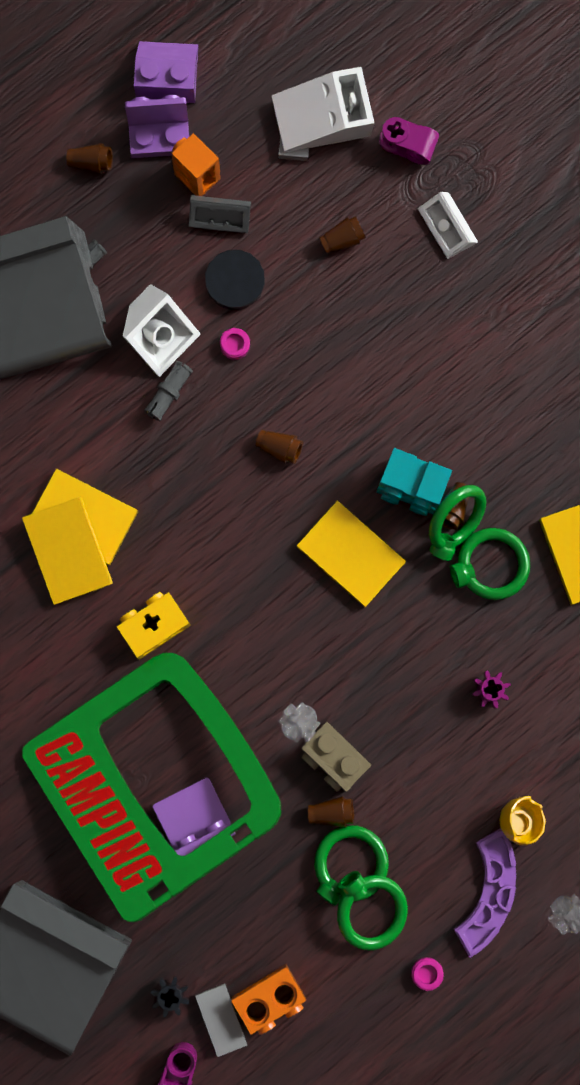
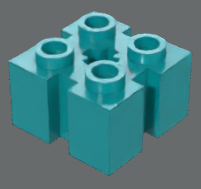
[377,448,452,516]

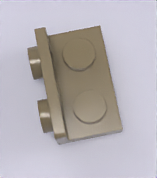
[301,722,371,792]

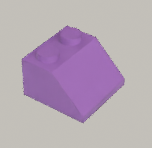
[134,41,198,103]

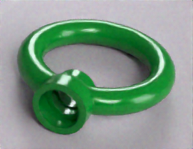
[429,485,486,561]
[450,528,530,600]
[314,825,389,907]
[337,871,408,950]

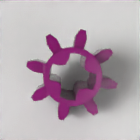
[471,670,511,709]

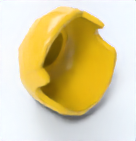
[499,796,546,846]

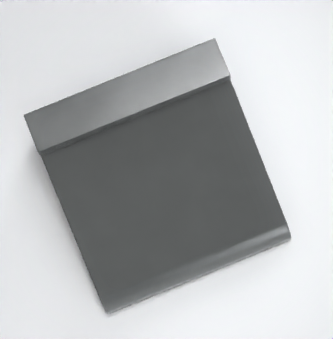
[0,216,112,380]
[0,880,132,1057]

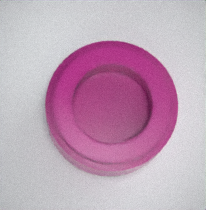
[220,328,250,360]
[411,957,444,991]

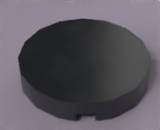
[205,250,265,310]

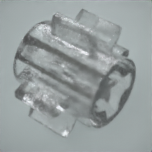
[279,702,320,742]
[548,894,580,935]

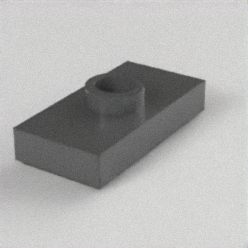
[189,195,251,233]

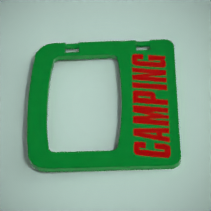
[22,653,281,923]

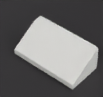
[417,192,478,259]

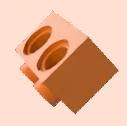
[171,133,220,196]
[231,964,306,1035]

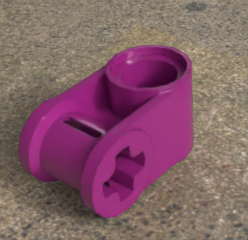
[379,117,439,165]
[158,1042,197,1085]

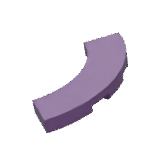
[453,828,516,958]

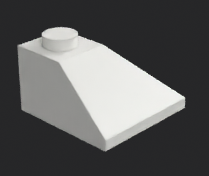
[123,284,200,377]

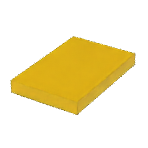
[32,469,138,565]
[22,496,113,605]
[297,500,406,607]
[539,505,580,605]

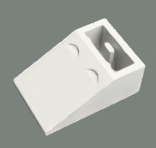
[271,67,374,153]

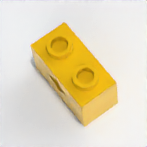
[117,592,191,660]

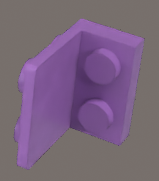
[125,95,189,158]
[153,778,236,856]

